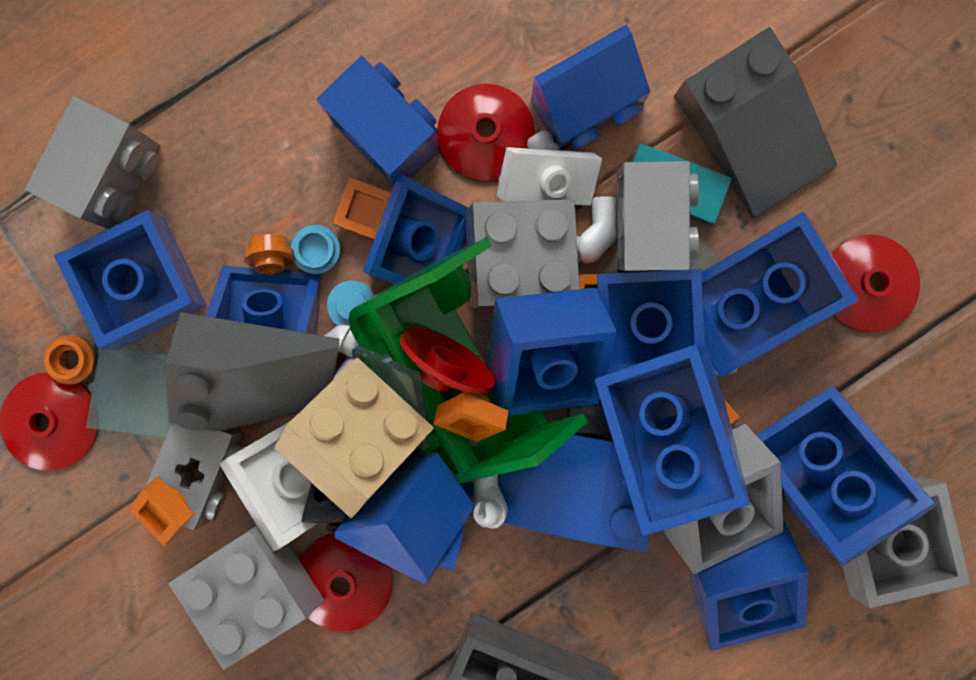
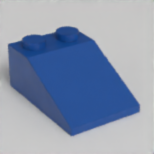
[702,212,859,378]
[594,344,751,536]
[756,386,935,567]
[499,434,650,552]

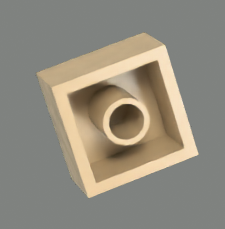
[274,357,434,519]

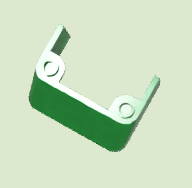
[349,237,588,483]

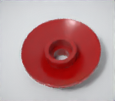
[437,84,535,182]
[831,235,920,332]
[400,327,495,394]
[0,372,100,471]
[299,533,393,632]

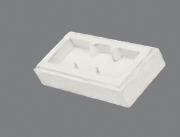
[496,147,603,205]

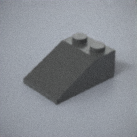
[674,27,837,218]
[165,312,340,431]

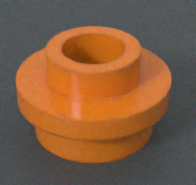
[244,234,295,275]
[44,335,96,385]

